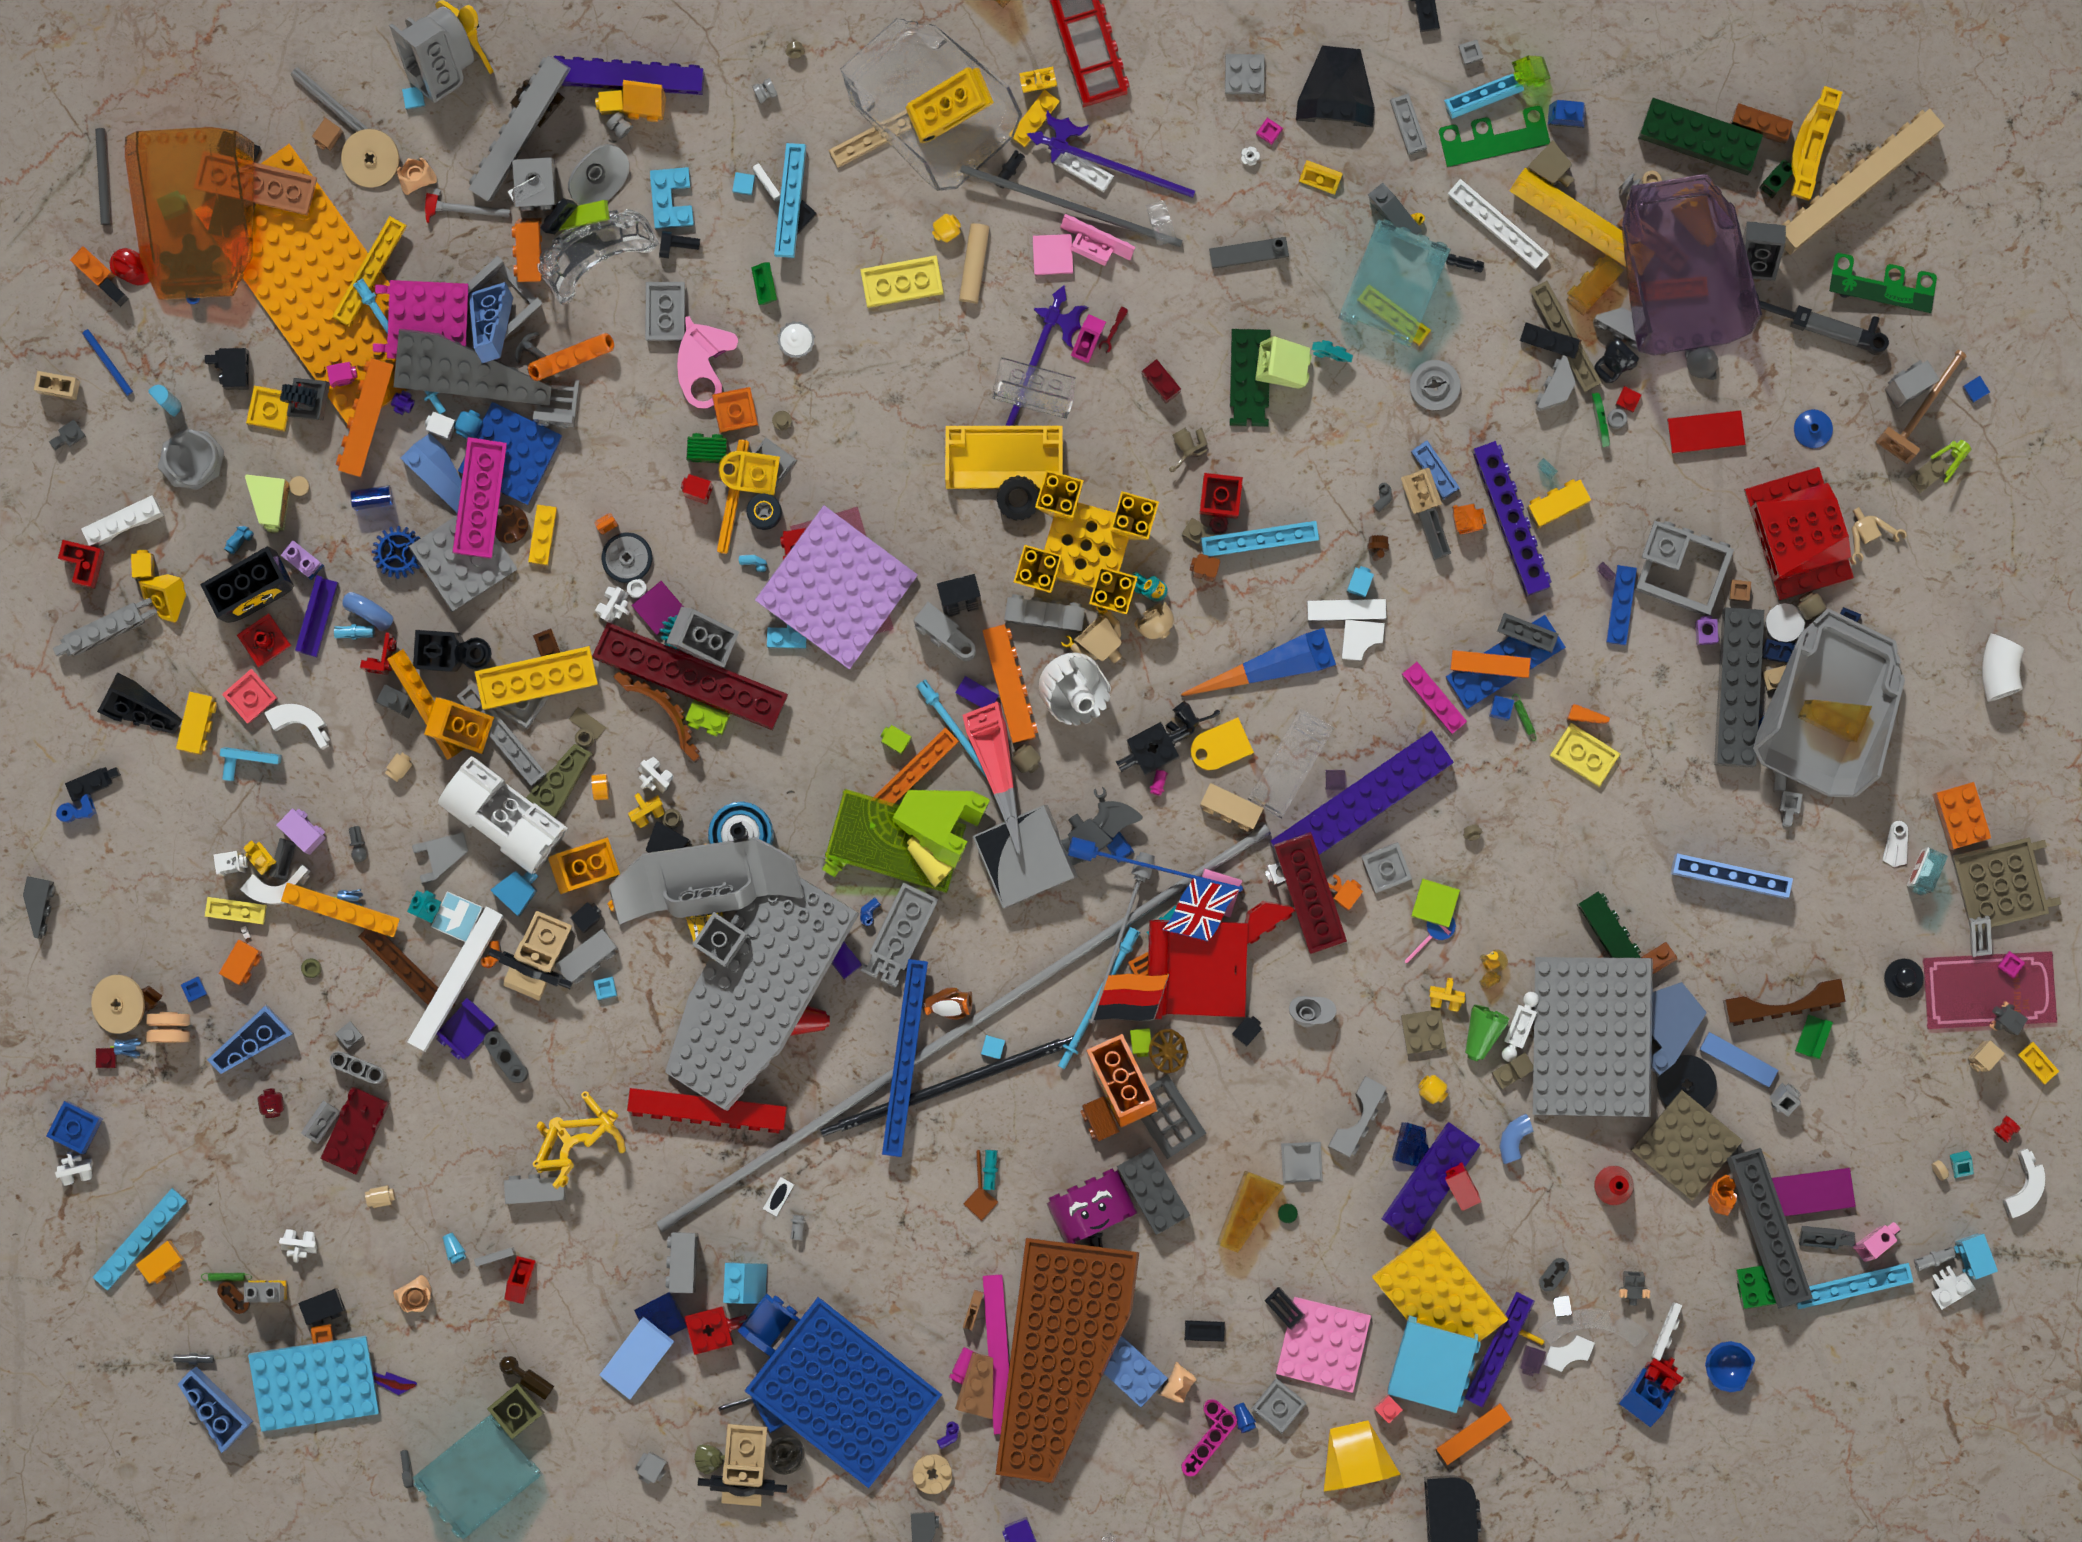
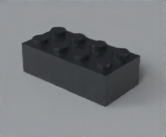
[937,573,982,617]

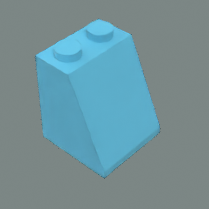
[723,1262,767,1304]

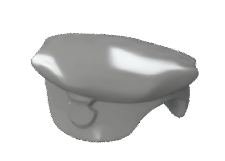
[158,429,224,490]

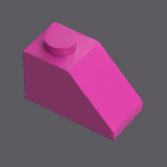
[1071,314,1106,363]

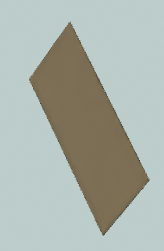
[569,707,606,740]

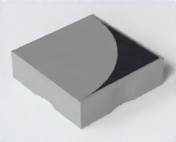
[973,805,1078,908]

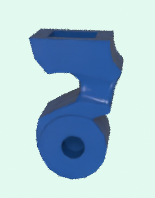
[56,794,97,823]

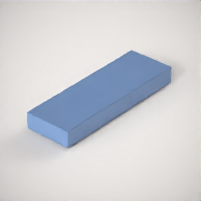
[1411,440,1460,500]

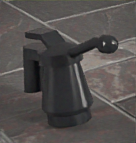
[1165,700,1220,738]

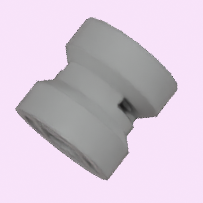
[752,78,778,103]
[606,112,633,139]

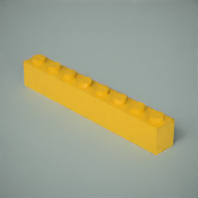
[1509,168,1655,276]

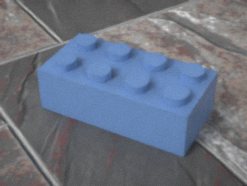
[1104,1335,1168,1407]

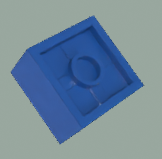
[46,1101,103,1154]

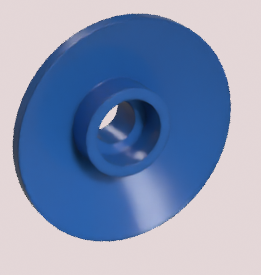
[1794,409,1833,448]

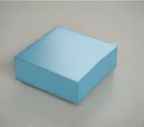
[402,87,425,109]
[732,172,755,195]
[594,977,617,1000]
[981,1035,1005,1059]

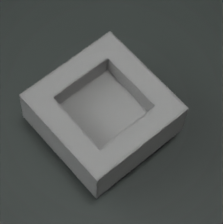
[1458,40,1483,65]
[335,1021,363,1049]

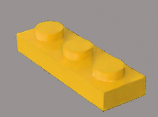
[1009,89,1060,148]
[528,504,557,566]

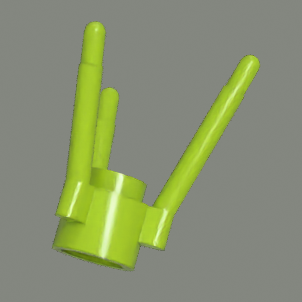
[1930,440,1972,483]

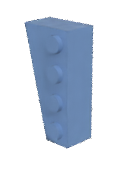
[469,282,514,363]
[207,1004,293,1074]
[178,1367,253,1453]

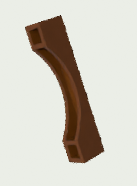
[1723,979,1846,1026]

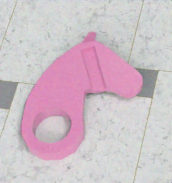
[677,316,738,409]

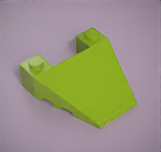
[892,790,990,868]

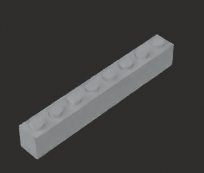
[469,56,571,201]

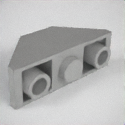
[1593,308,1647,350]
[1535,355,1576,411]

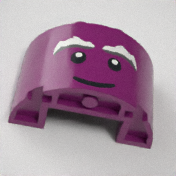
[1047,1168,1138,1244]

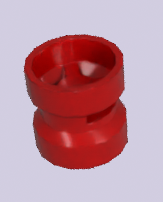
[1993,1116,2021,1143]

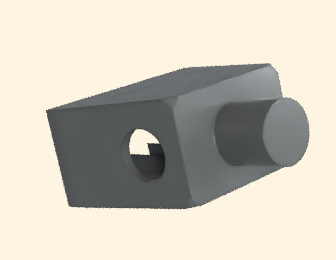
[376,684,415,719]

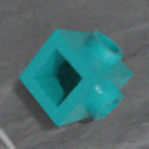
[407,890,442,923]

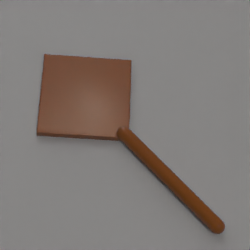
[963,1150,998,1221]

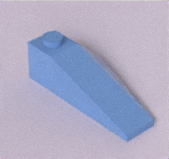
[401,433,462,513]

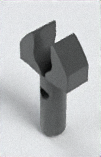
[400,1450,414,1488]

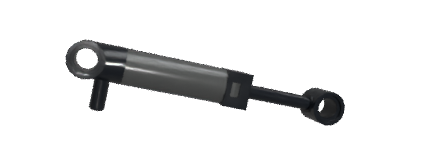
[1737,289,1889,355]

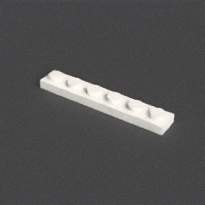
[1447,179,1549,270]

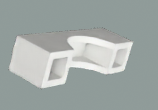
[81,495,164,548]

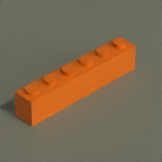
[335,358,394,477]
[982,624,1038,745]

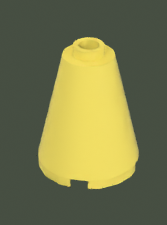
[907,836,962,887]

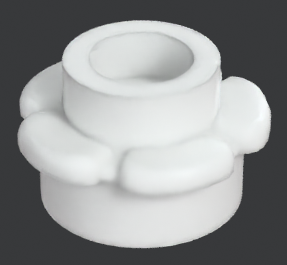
[1241,147,1260,166]

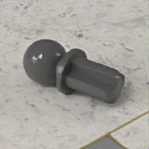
[349,826,367,862]

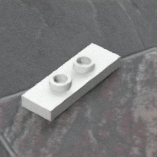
[1651,1302,1682,1360]

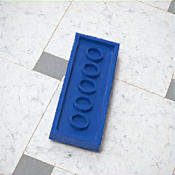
[1446,615,1566,710]

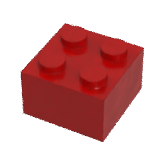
[1199,473,1243,519]

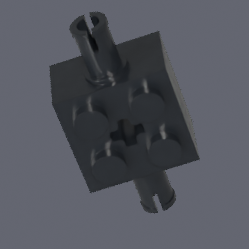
[1115,722,1190,776]

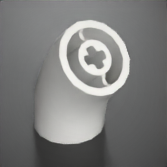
[1982,633,2024,702]

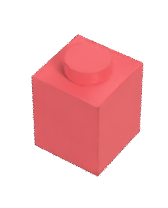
[1374,1395,1403,1424]

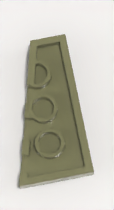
[526,744,593,818]

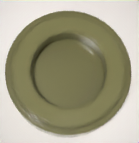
[301,958,322,978]

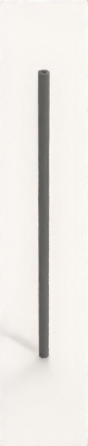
[960,165,1183,247]

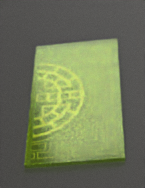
[825,789,966,893]

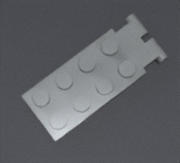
[861,882,939,988]

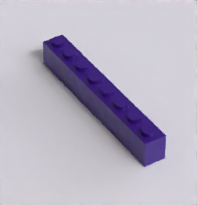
[554,56,704,95]

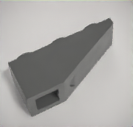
[23,876,55,939]

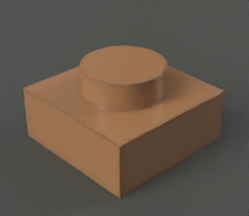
[1729,580,1751,602]

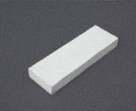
[1054,152,1114,193]

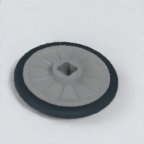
[601,532,652,583]

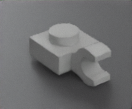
[1779,791,1803,827]

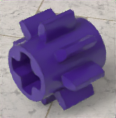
[391,390,415,416]

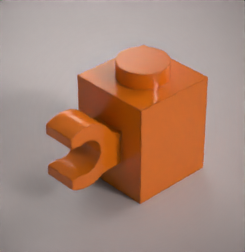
[1328,874,1363,911]

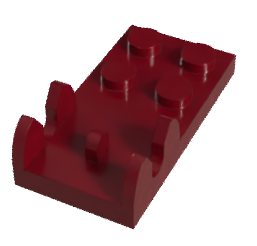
[320,1087,390,1175]

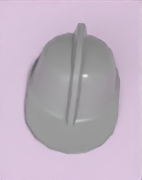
[1289,996,1337,1027]

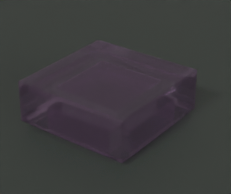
[1596,562,1616,582]
[1325,770,1345,790]

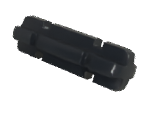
[1446,254,1484,273]

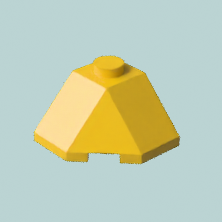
[138,574,186,622]

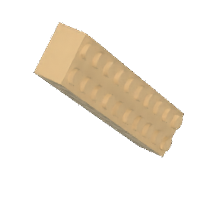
[1782,109,1945,255]

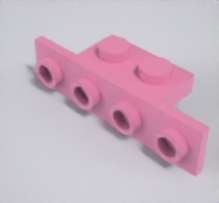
[1060,214,1135,266]

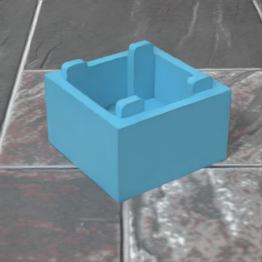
[1954,1233,1998,1279]

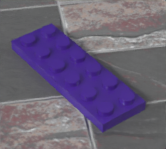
[1381,1122,1480,1242]

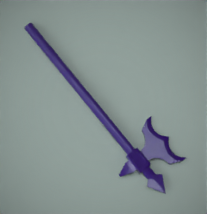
[1027,110,1195,198]
[1005,285,1089,426]

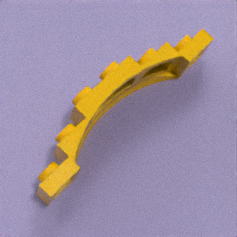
[1791,86,1843,201]

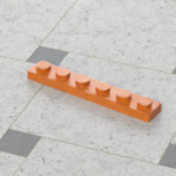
[871,727,959,807]

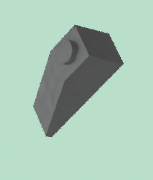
[1368,182,1422,243]
[911,1511,939,1542]

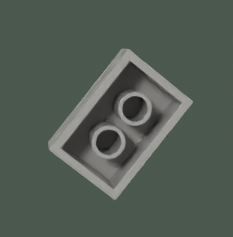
[1885,360,1940,409]
[666,607,739,668]
[666,1232,698,1293]

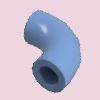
[342,592,393,631]
[1499,1114,1534,1164]

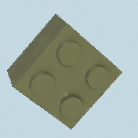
[487,1382,545,1439]

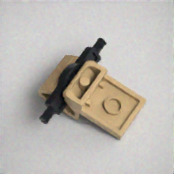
[488,911,573,1001]
[698,1424,787,1506]

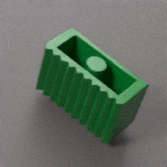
[686,433,728,463]

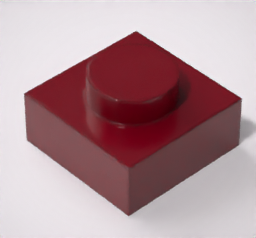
[96,1048,117,1068]

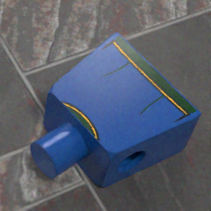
[1547,100,1586,128]

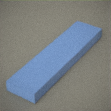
[1699,1032,1779,1088]

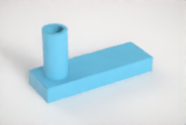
[220,747,282,781]

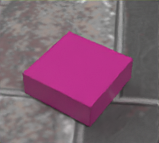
[1256,117,1283,145]
[1997,951,2025,979]

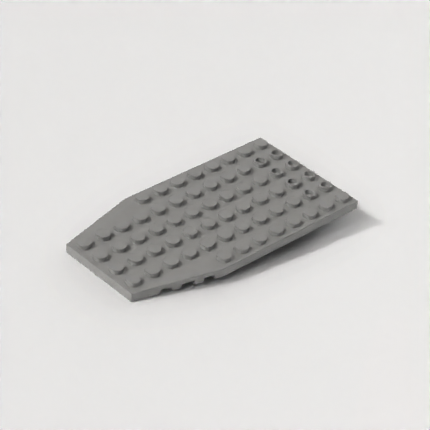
[665,877,860,1111]

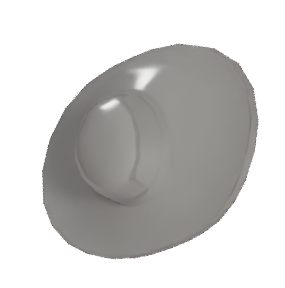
[568,144,629,205]

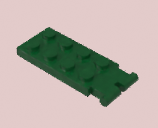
[1229,329,1271,427]

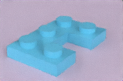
[650,167,694,229]
[767,625,807,649]

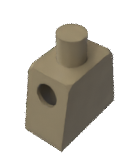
[1527,140,1575,188]

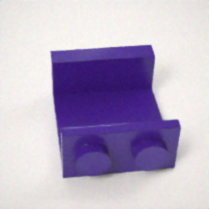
[436,998,497,1060]

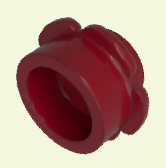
[1209,516,1229,534]

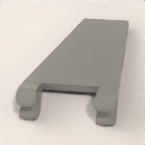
[412,832,468,883]

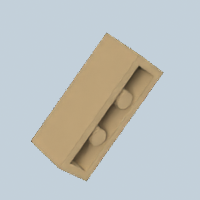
[1200,783,1263,832]

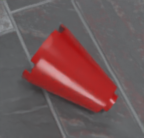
[790,1005,830,1036]
[1594,1166,1634,1205]

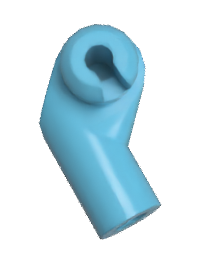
[739,555,768,572]

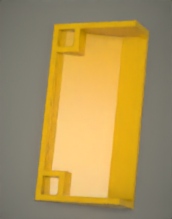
[945,426,1063,489]

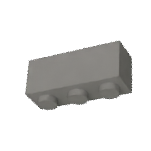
[555,929,618,984]
[504,1173,566,1204]

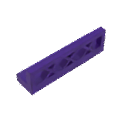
[295,575,338,657]

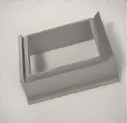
[467,256,543,338]

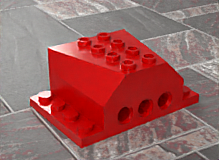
[1744,467,1854,601]

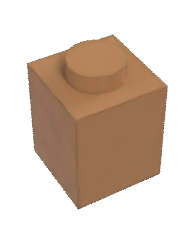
[312,118,344,151]

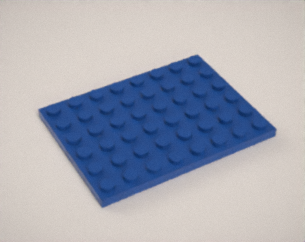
[744,1297,942,1488]

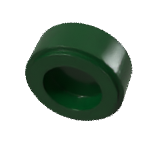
[1278,1204,1298,1223]

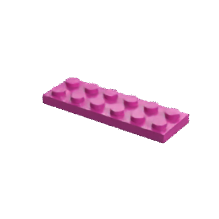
[452,437,507,559]

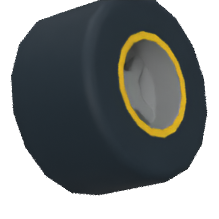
[746,493,782,530]

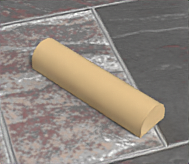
[959,223,990,304]

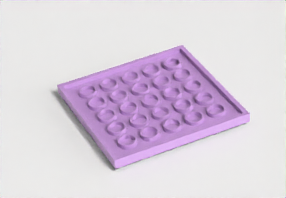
[755,505,918,669]

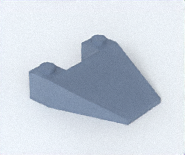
[1651,982,1707,1077]

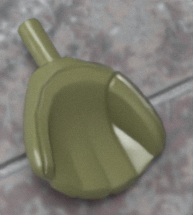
[694,1444,725,1475]

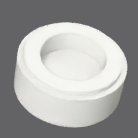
[627,579,647,599]

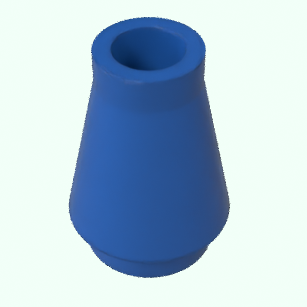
[1234,1402,1256,1433]

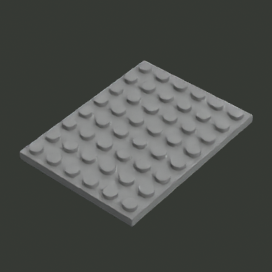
[1533,957,1653,1117]

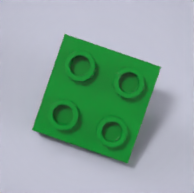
[1736,1265,1777,1310]

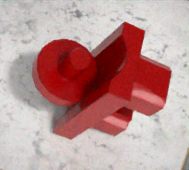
[1645,1357,1683,1393]

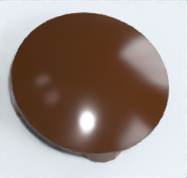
[495,504,528,544]

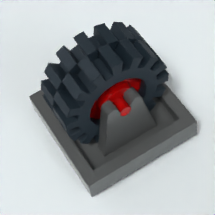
[280,378,330,421]

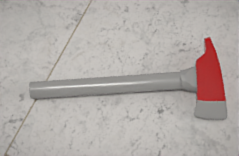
[425,187,510,223]

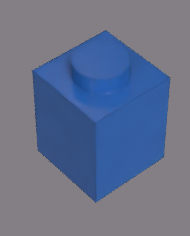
[1489,695,1514,721]

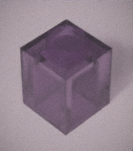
[1518,1345,1546,1377]

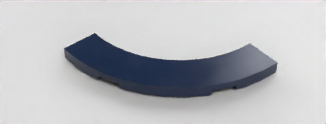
[1762,607,1862,663]

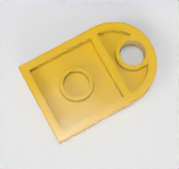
[718,451,780,495]
[1191,717,1254,771]

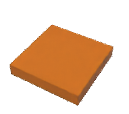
[712,387,758,433]

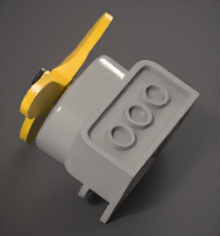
[389,0,494,103]

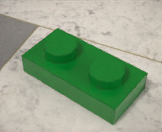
[751,262,777,305]

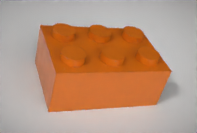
[1933,782,1991,850]

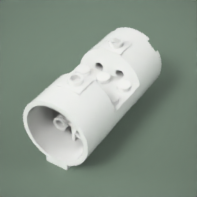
[438,756,568,874]

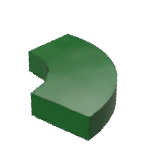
[1592,393,1610,447]

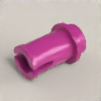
[1149,770,1168,796]

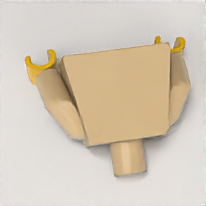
[1061,606,1122,663]

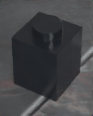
[570,902,602,933]
[1232,1016,1263,1047]

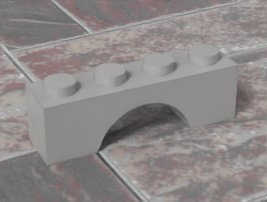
[1328,1076,1388,1157]

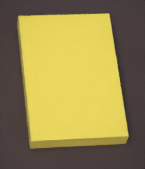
[1550,723,1620,787]

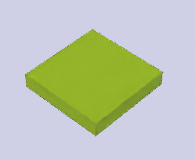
[1411,878,1460,928]

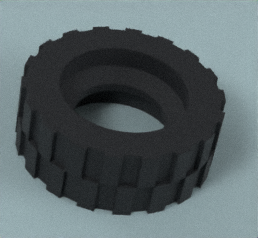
[997,475,1039,521]

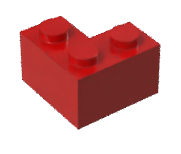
[58,540,105,589]

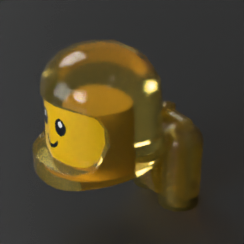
[1479,949,1508,989]

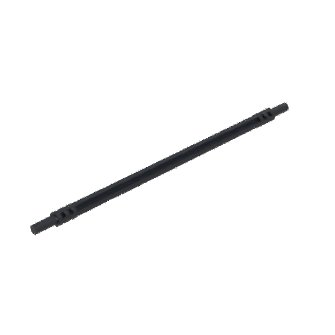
[820,1035,1081,1137]

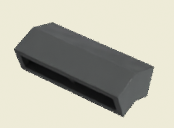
[1418,507,1451,560]

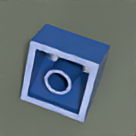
[1619,1368,1676,1427]

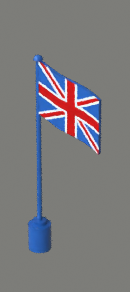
[1068,837,1243,941]

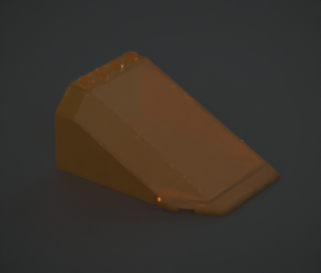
[125,127,254,300]

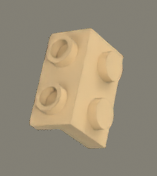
[1401,468,1442,514]

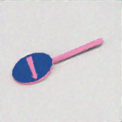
[1405,917,1456,963]

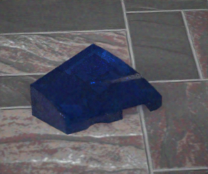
[1392,1122,1429,1167]

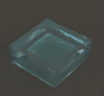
[1537,458,1558,479]

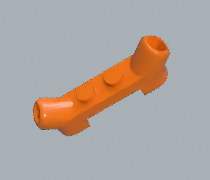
[528,333,614,381]

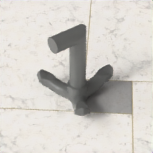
[515,332,547,363]

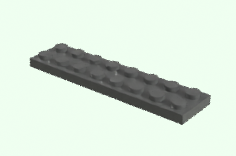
[1727,1148,1813,1309]

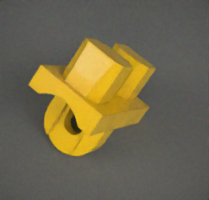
[1019,66,1057,93]
[628,793,665,828]
[243,840,276,875]
[1429,978,1465,1012]

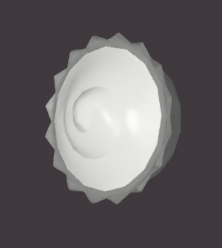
[777,321,815,358]

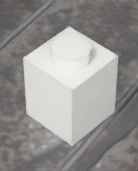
[425,412,456,441]

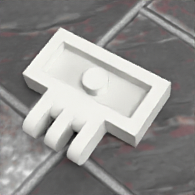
[1931,1266,1976,1309]

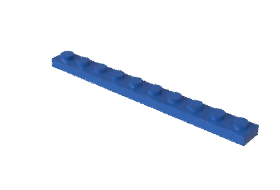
[882,959,928,1157]

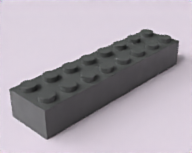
[1714,607,1765,768]

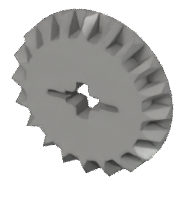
[1410,360,1460,411]

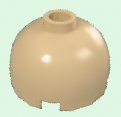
[1134,602,1174,639]

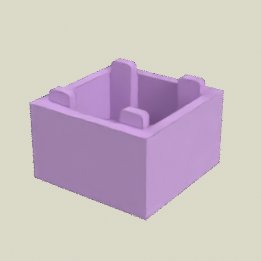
[276,808,326,855]

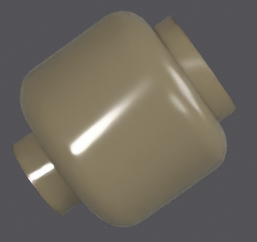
[1797,591,1826,621]
[1012,744,1041,774]

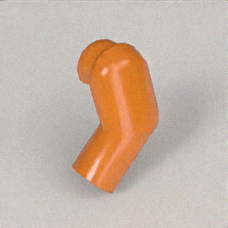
[481,941,500,968]

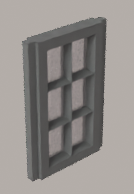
[1141,1074,1207,1159]

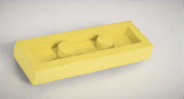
[205,897,267,925]

